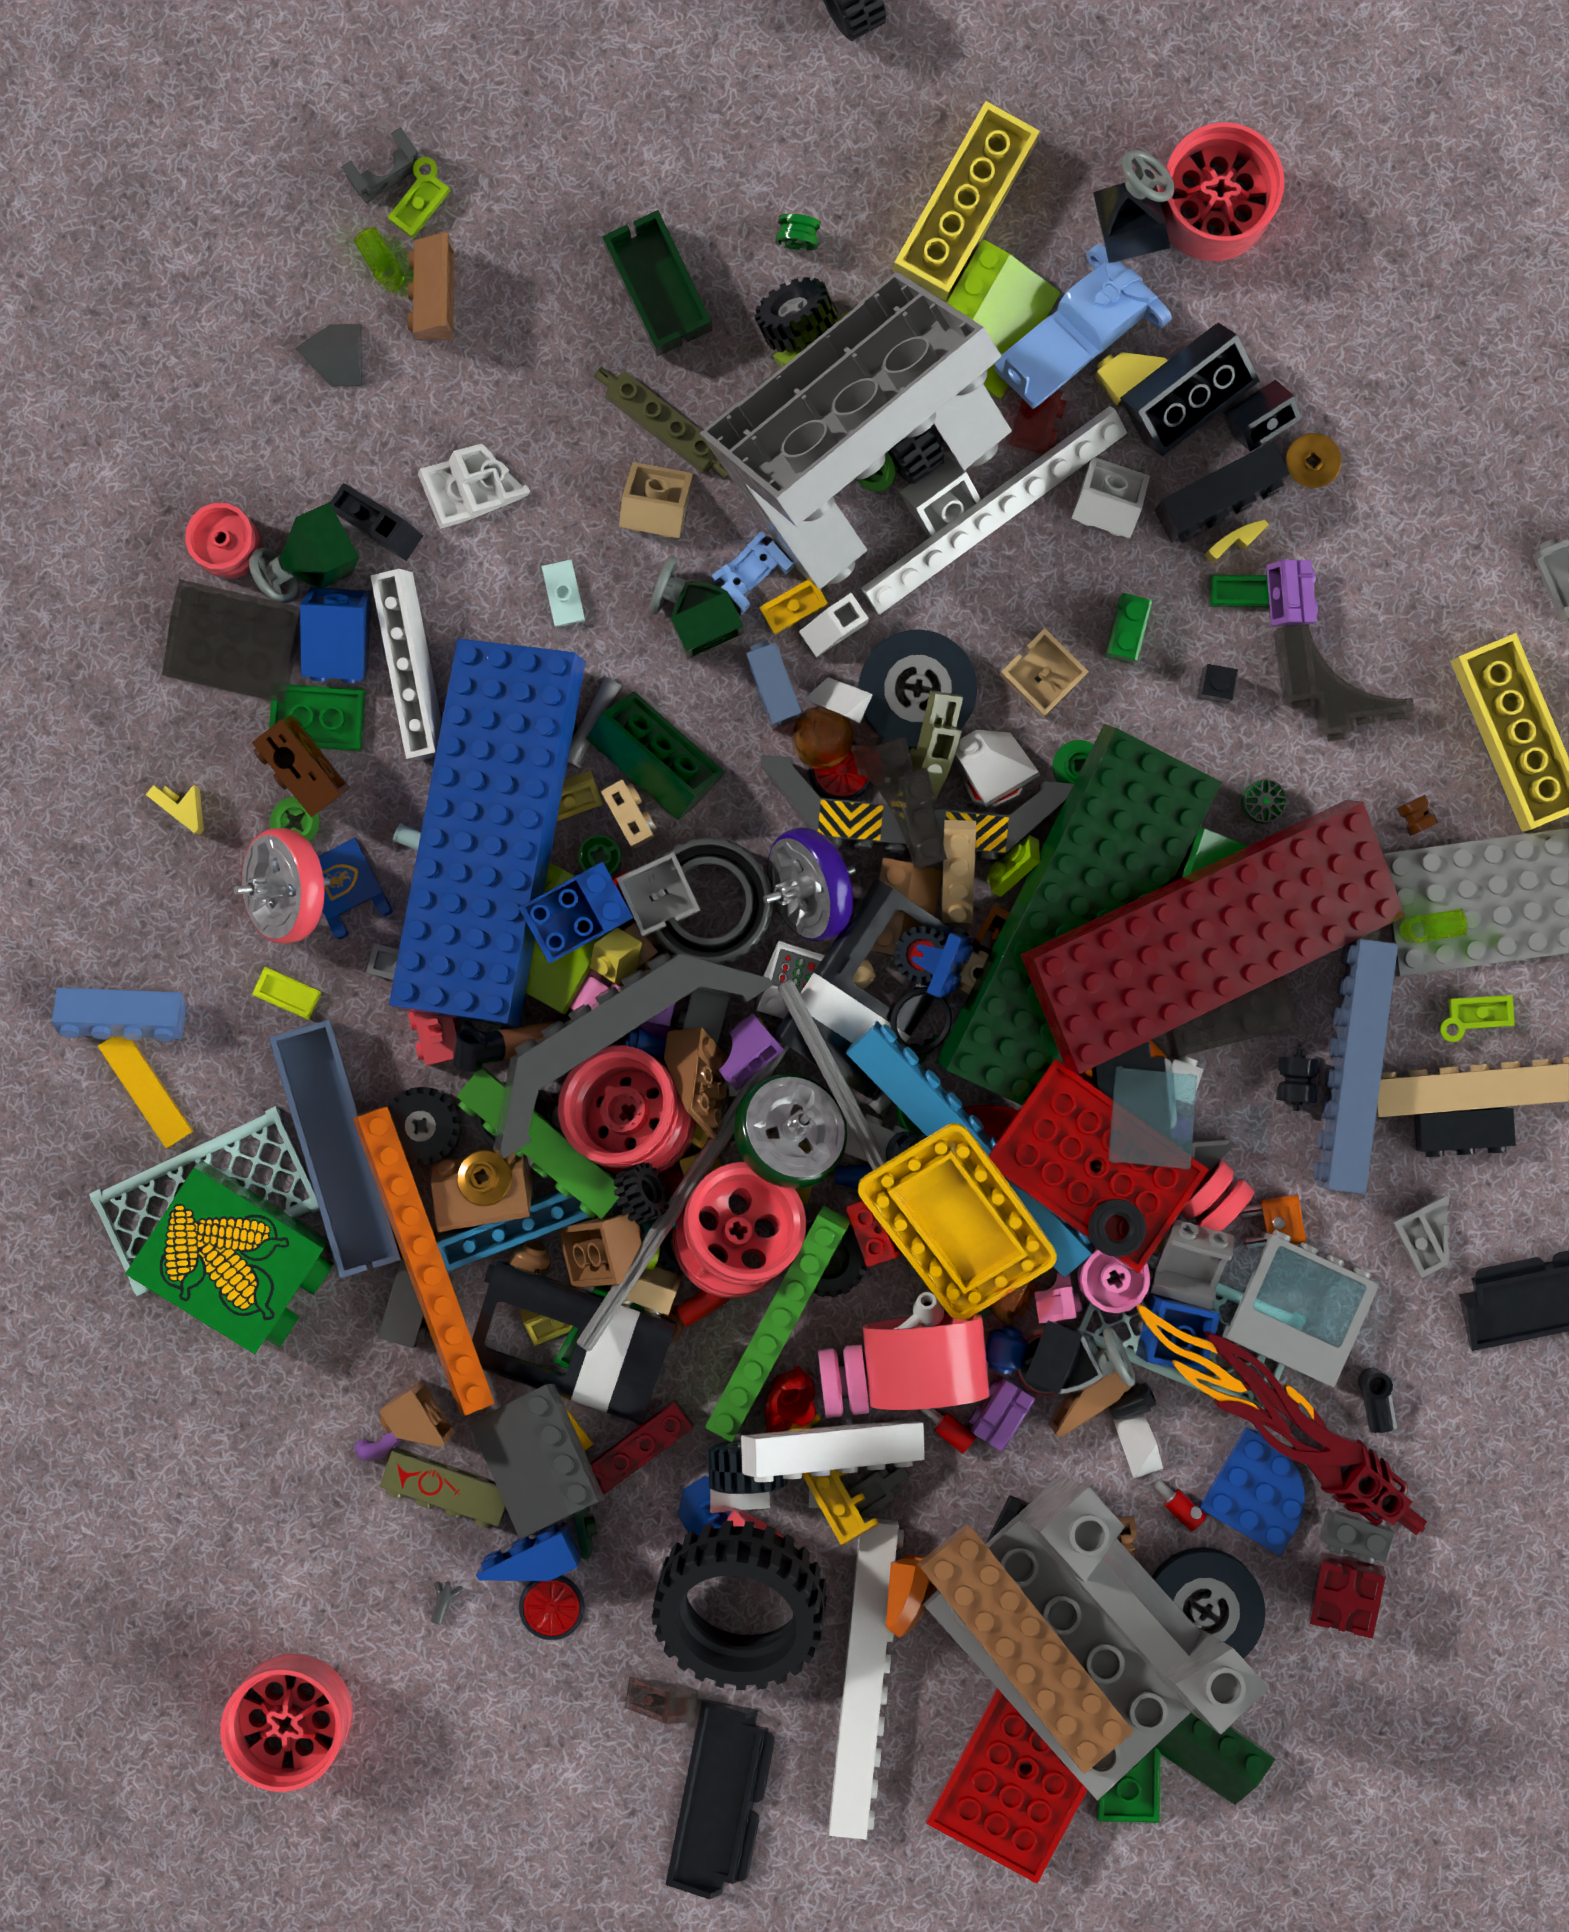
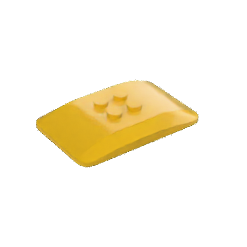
[858,1123,1057,1320]

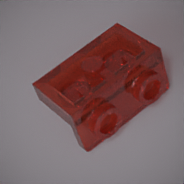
[1009,389,1067,455]

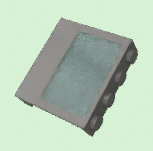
[1216,1230,1379,1387]

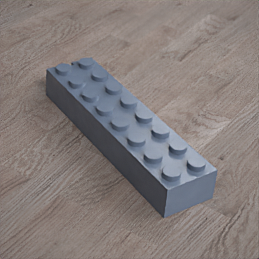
[1313,939,1398,1194]
[269,1019,401,1278]

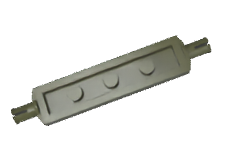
[594,366,729,479]

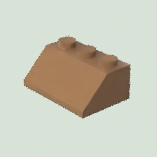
[408,232,454,340]
[869,858,943,957]
[431,1153,533,1232]
[558,1213,641,1287]
[379,1379,455,1447]

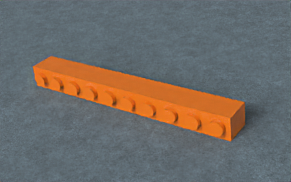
[352,1106,495,1416]

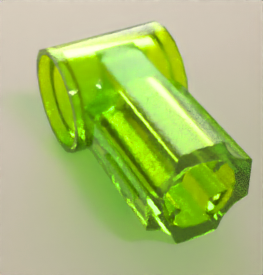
[353,226,405,291]
[1400,909,1468,944]

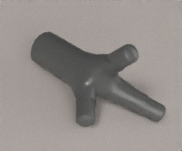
[431,1581,463,1625]

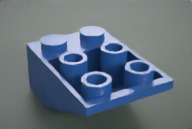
[519,862,633,964]
[476,1523,582,1581]

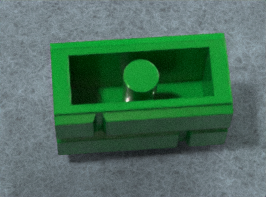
[1104,593,1153,665]

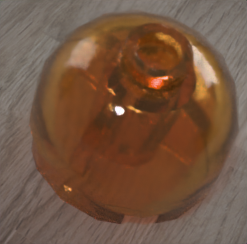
[792,706,854,769]
[988,1275,1041,1327]

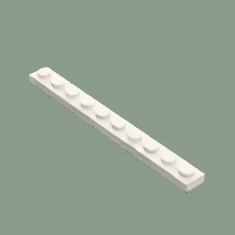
[861,406,1127,615]

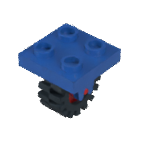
[893,926,973,997]

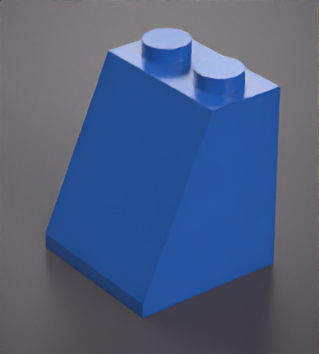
[300,587,372,683]

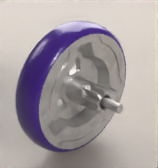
[763,828,856,942]

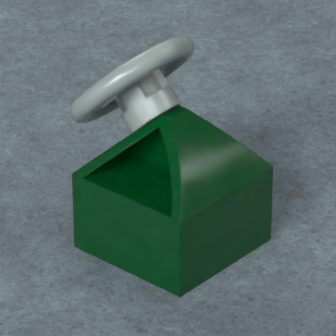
[249,502,359,603]
[649,556,744,659]

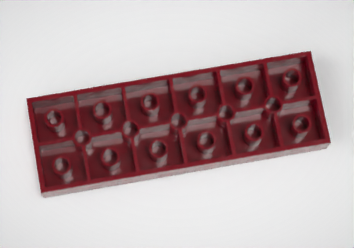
[1021,800,1405,1074]

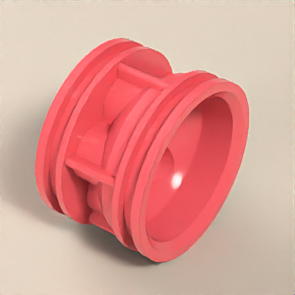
[672,1162,806,1298]

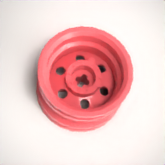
[558,1045,696,1175]

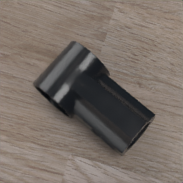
[1358,1368,1397,1433]

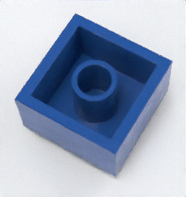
[1136,1294,1220,1374]

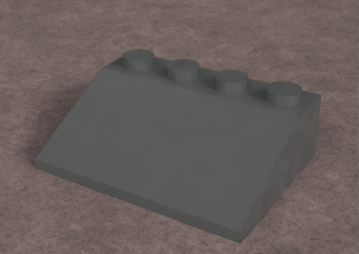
[470,1384,605,1539]

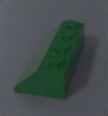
[586,691,726,820]
[1153,1713,1276,1805]

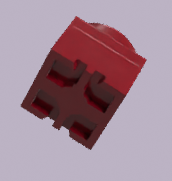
[1309,1552,1386,1639]

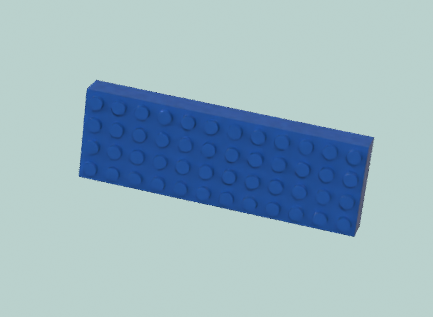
[389,638,586,1028]

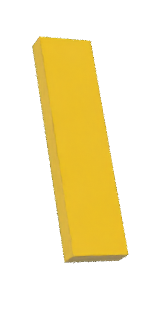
[98,1036,194,1149]

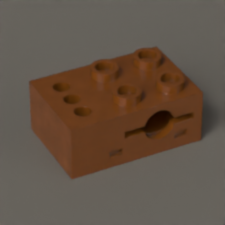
[252,715,350,817]

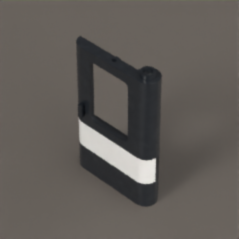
[772,878,971,1099]
[472,1260,677,1425]

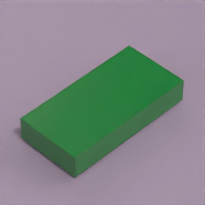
[1210,575,1270,607]

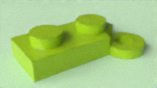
[387,157,451,239]
[987,835,1040,897]
[1439,995,1515,1042]

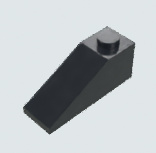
[330,483,424,561]

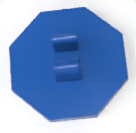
[677,1476,732,1535]

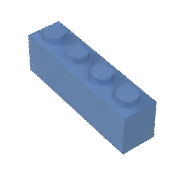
[51,987,186,1042]

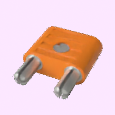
[1241,1194,1306,1248]

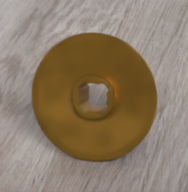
[1286,433,1342,488]
[457,1150,512,1206]

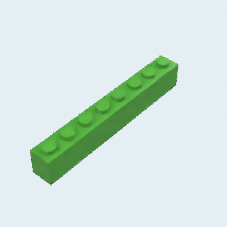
[705,1206,851,1442]

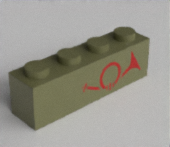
[380,1447,506,1529]

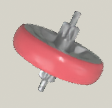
[234,828,330,944]

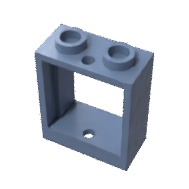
[746,640,802,730]

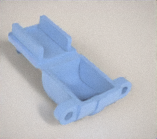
[994,244,1172,409]

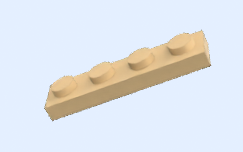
[942,820,976,924]

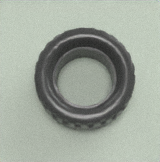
[649,837,773,965]

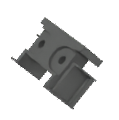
[341,127,422,204]

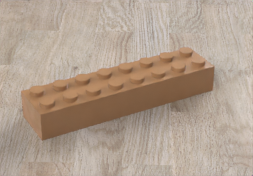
[917,1523,1134,1774]

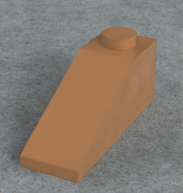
[1048,1346,1136,1438]

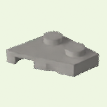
[1391,1195,1449,1278]

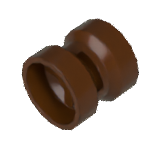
[1397,795,1438,836]

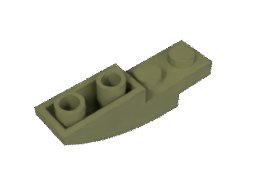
[898,690,963,808]

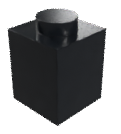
[1197,664,1238,704]

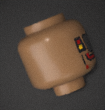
[508,1240,551,1277]

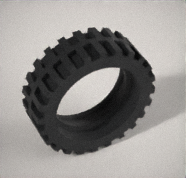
[652,1521,827,1691]

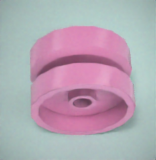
[1075,1245,1151,1313]
[818,1344,869,1418]

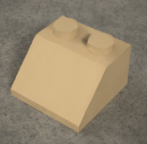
[619,462,693,538]

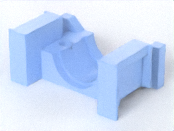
[711,531,794,615]

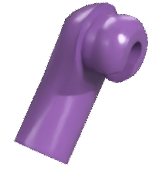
[354,1432,401,1461]

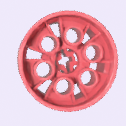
[1157,122,1284,261]
[863,1314,990,1410]
[220,1654,353,1792]

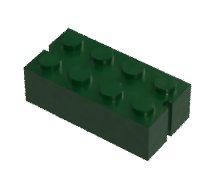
[602,210,713,357]

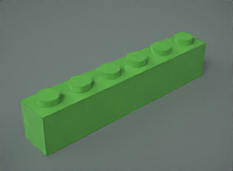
[456,1067,619,1219]

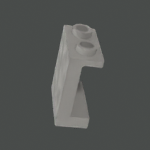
[1532,533,1569,623]
[1150,1219,1235,1310]

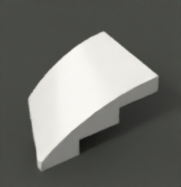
[418,444,530,529]

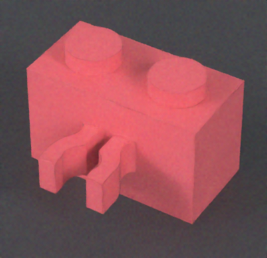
[408,1012,459,1066]

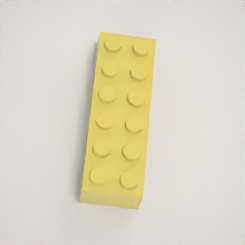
[893,101,1040,302]
[1450,633,1569,832]

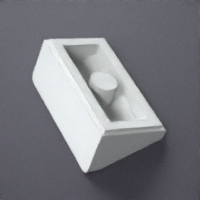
[805,677,872,723]

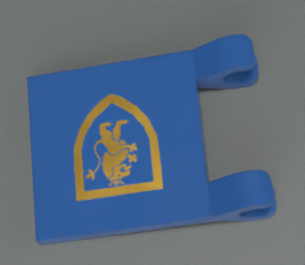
[318,838,393,940]

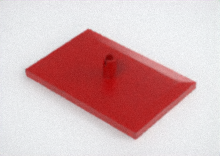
[988,1059,1209,1273]
[926,1688,1087,1884]

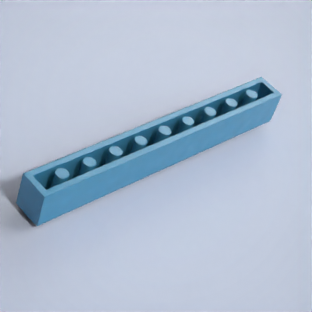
[846,1021,1093,1278]

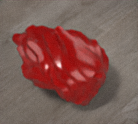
[765,1366,817,1433]

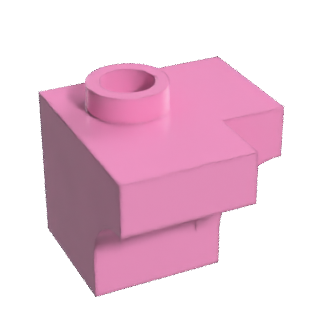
[1034,1273,1082,1324]

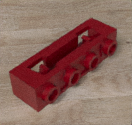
[590,1399,694,1494]

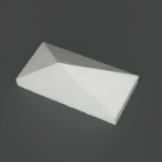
[1113,1413,1163,1478]

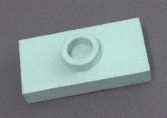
[541,559,585,628]

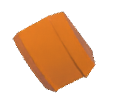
[885,1554,935,1638]

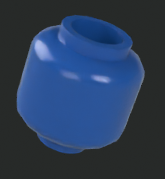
[985,1325,1028,1374]

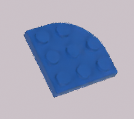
[1199,1427,1305,1556]

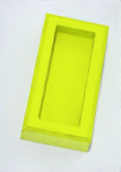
[252,966,322,1020]

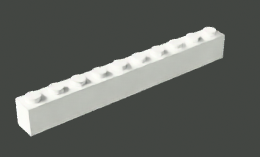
[829,1517,904,1840]

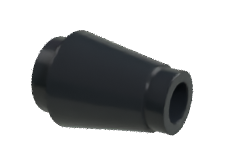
[1109,1382,1157,1420]

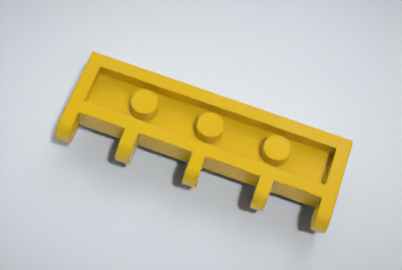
[788,1414,880,1546]

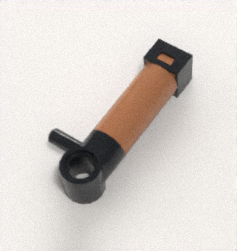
[452,1012,570,1072]

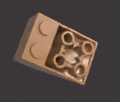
[664,1027,728,1140]

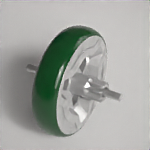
[734,1074,847,1189]

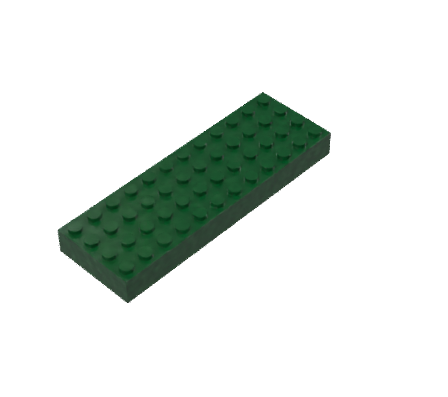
[936,724,1222,1105]

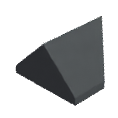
[295,324,362,387]
[1183,1139,1235,1176]

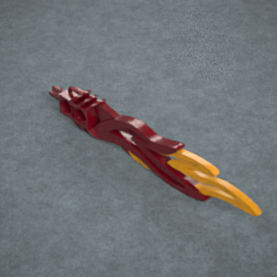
[1137,1304,1427,1536]

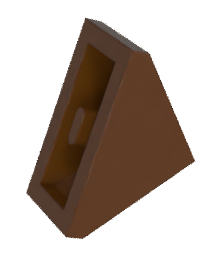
[972,904,1010,955]

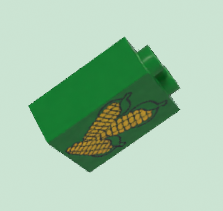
[125,1160,334,1355]

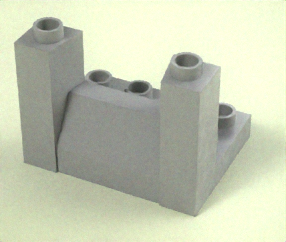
[700,271,1012,590]
[922,1475,1269,1801]

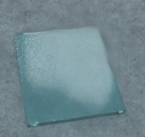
[1109,1067,1197,1170]

